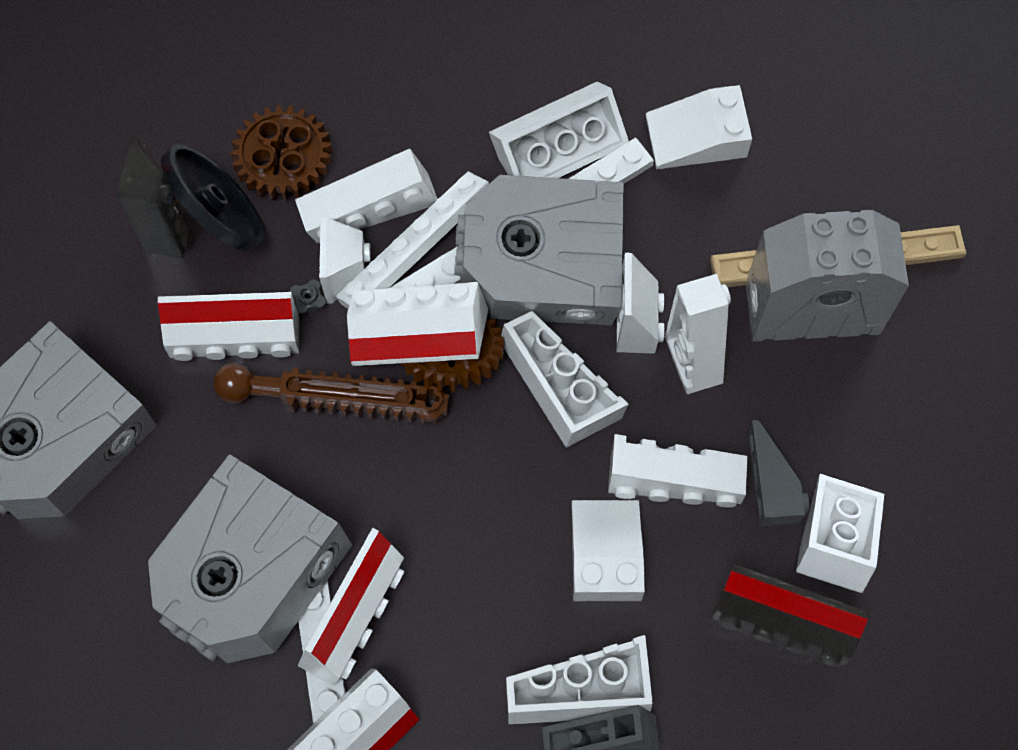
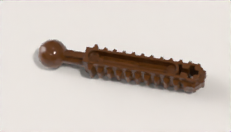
[213,362,450,424]

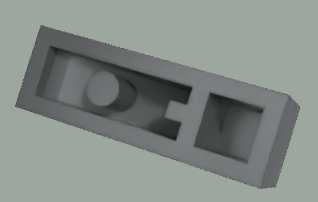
[748,420,809,526]
[542,705,660,750]

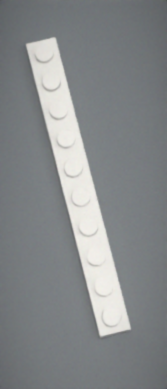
[390,138,654,288]

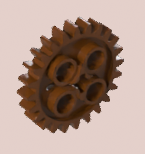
[230,104,333,200]
[400,318,504,392]

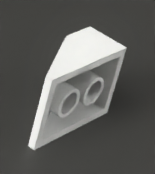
[646,85,752,169]
[616,253,664,354]
[796,474,884,593]
[572,500,645,601]

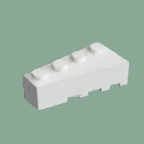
[295,149,437,243]
[665,274,731,395]
[501,311,629,448]
[608,434,747,507]
[506,635,652,724]

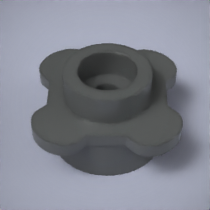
[290,279,326,314]

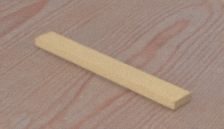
[710,225,967,287]

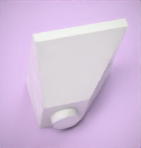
[319,218,371,304]

